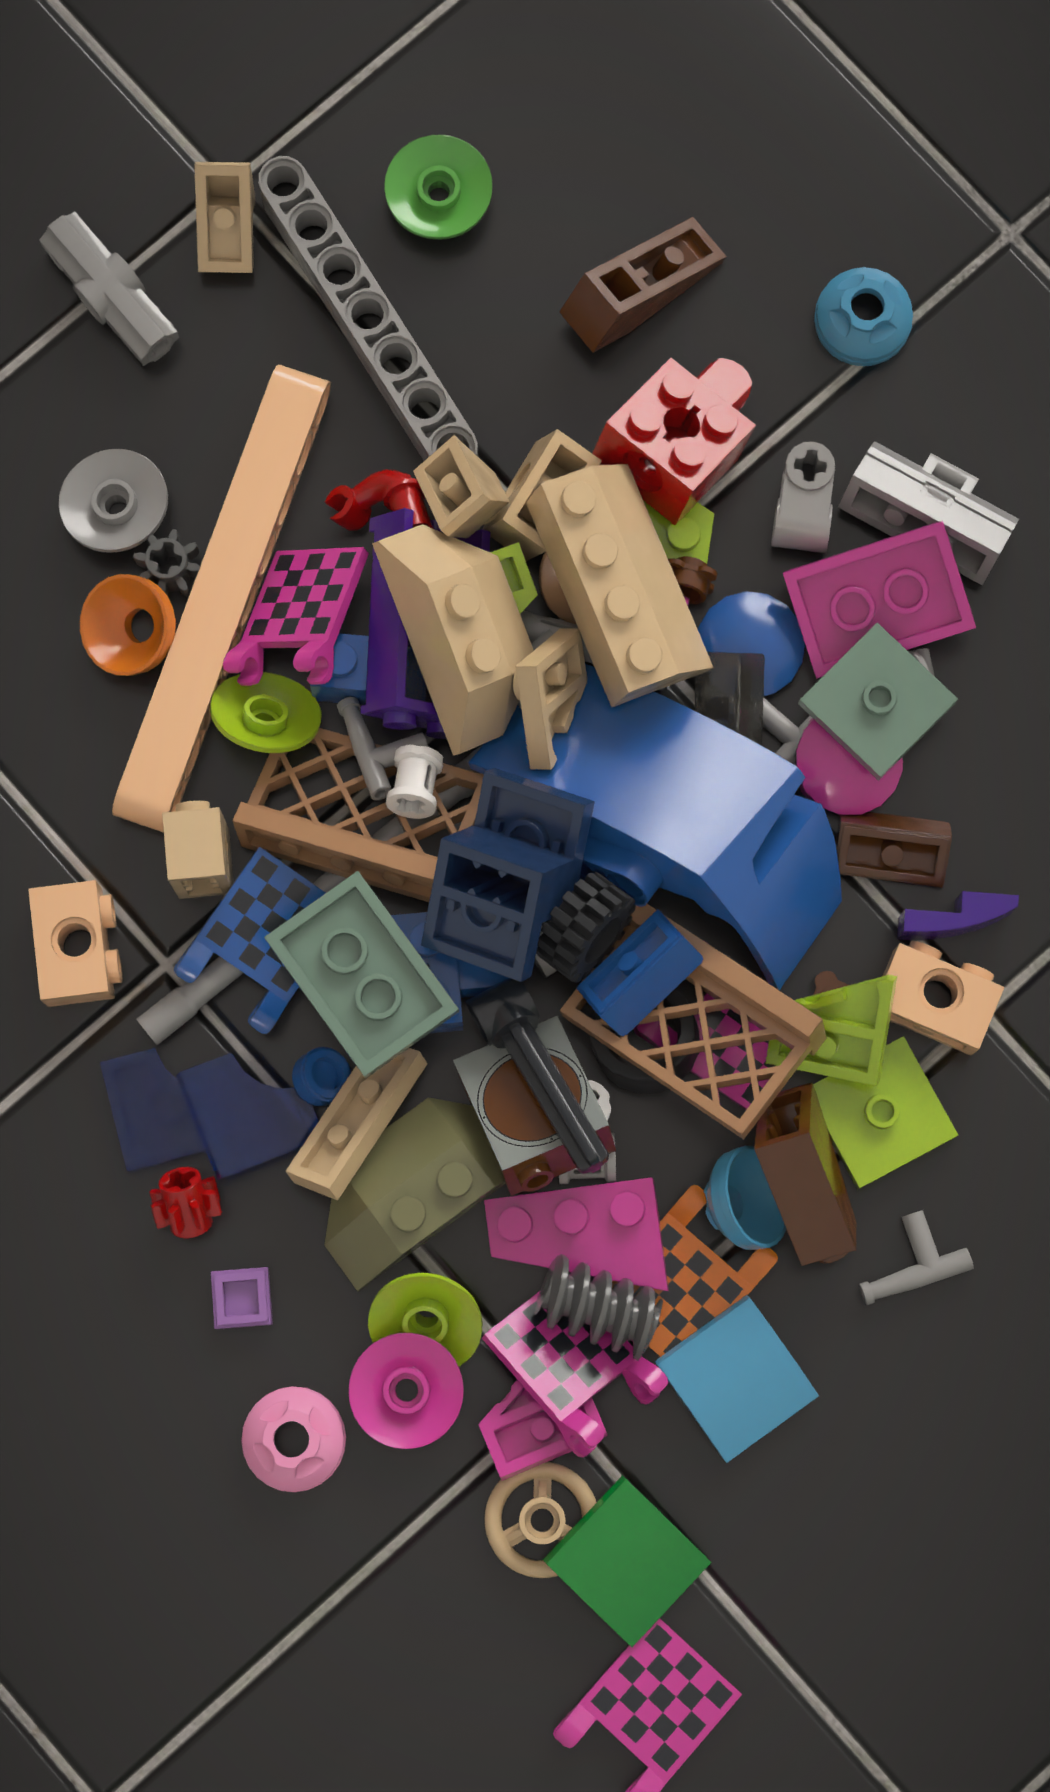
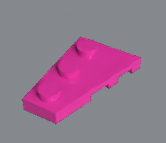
[484,1177,669,1292]

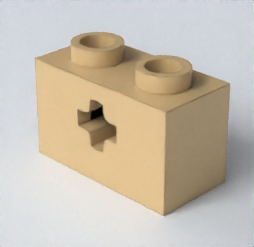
[162,801,234,899]

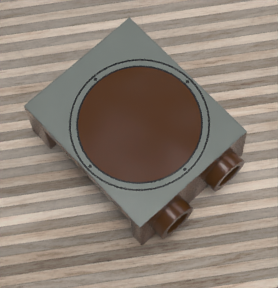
[453,1016,616,1196]

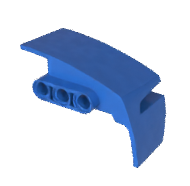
[468,664,842,990]

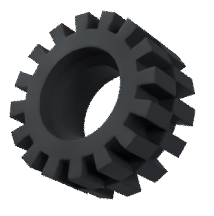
[536,872,636,983]

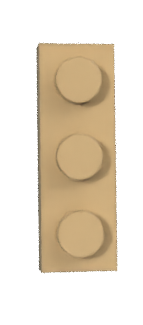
[286,1048,428,1201]

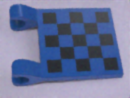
[174,847,326,1034]

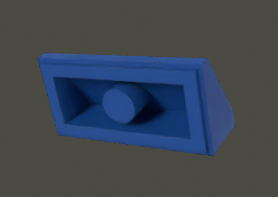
[576,910,704,1036]

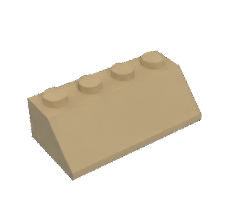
[526,464,714,707]

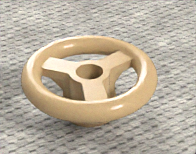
[484,1462,597,1578]

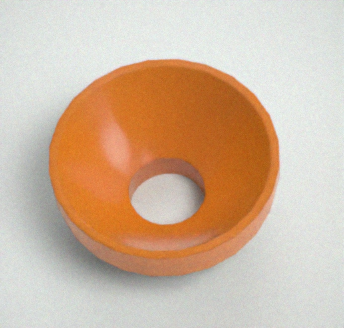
[80,574,176,676]

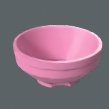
[242,1386,346,1492]

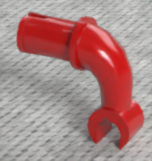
[325,469,434,531]

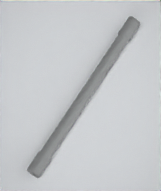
[136,744,484,1045]

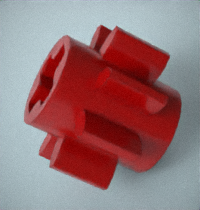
[149,1167,222,1238]

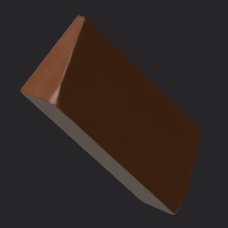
[836,812,952,888]

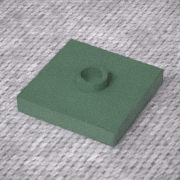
[798,622,958,781]

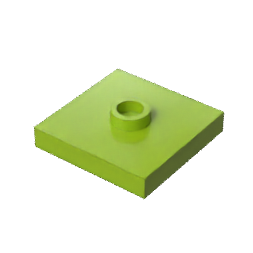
[813,1036,958,1190]

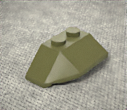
[325,1097,506,1292]

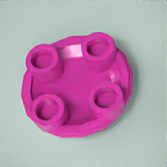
[796,718,903,815]

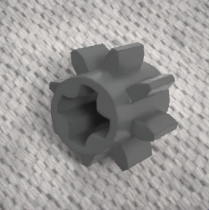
[133,529,200,597]

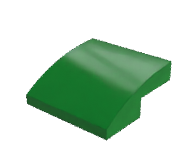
[543,1475,712,1647]

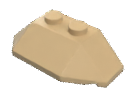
[372,524,534,756]

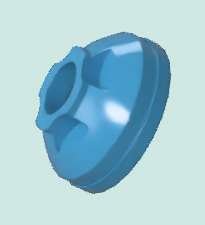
[814,267,913,366]
[704,1145,786,1250]

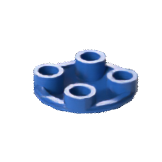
[698,591,805,700]

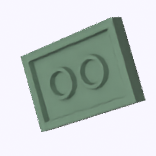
[264,871,459,1079]

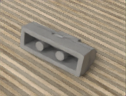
[838,441,1019,585]

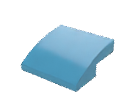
[654,1295,819,1463]

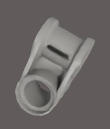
[771,442,835,553]

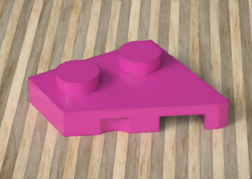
[478,1380,608,1481]

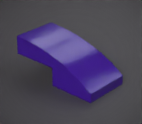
[897,891,1019,940]

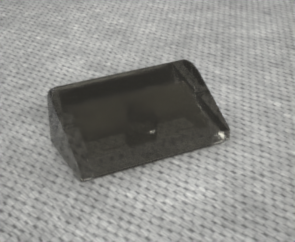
[694,652,765,746]

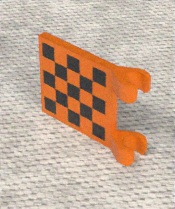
[612,1185,778,1357]

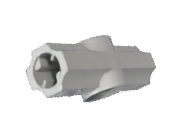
[39,212,179,366]

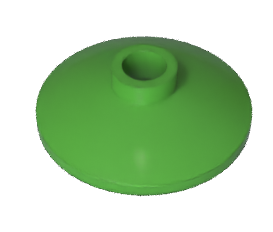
[385,135,493,240]

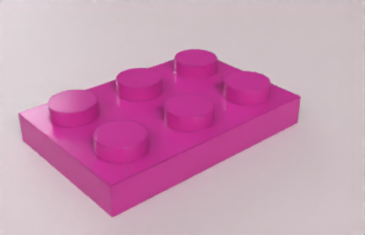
[783,520,976,679]

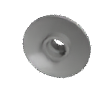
[59,449,168,553]

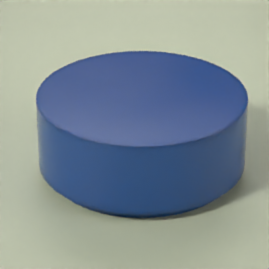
[292,1047,351,1106]

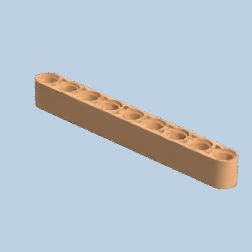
[112,364,331,833]

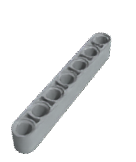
[258,156,478,461]

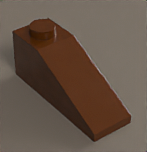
[559,217,727,353]

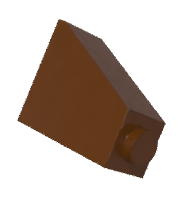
[754,1082,857,1266]

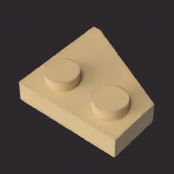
[513,628,587,770]

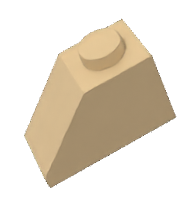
[413,435,510,538]

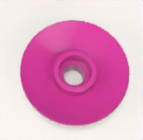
[349,1333,464,1449]

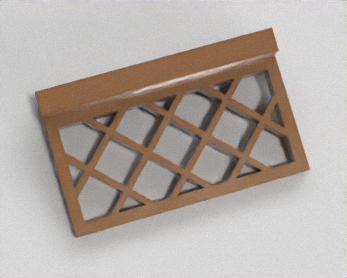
[232,728,484,902]
[560,904,827,1140]

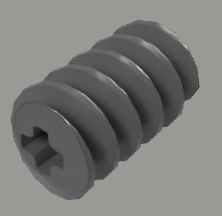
[534,1254,663,1361]

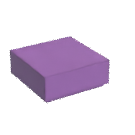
[211,1267,273,1329]

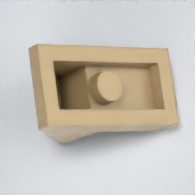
[195,162,255,273]

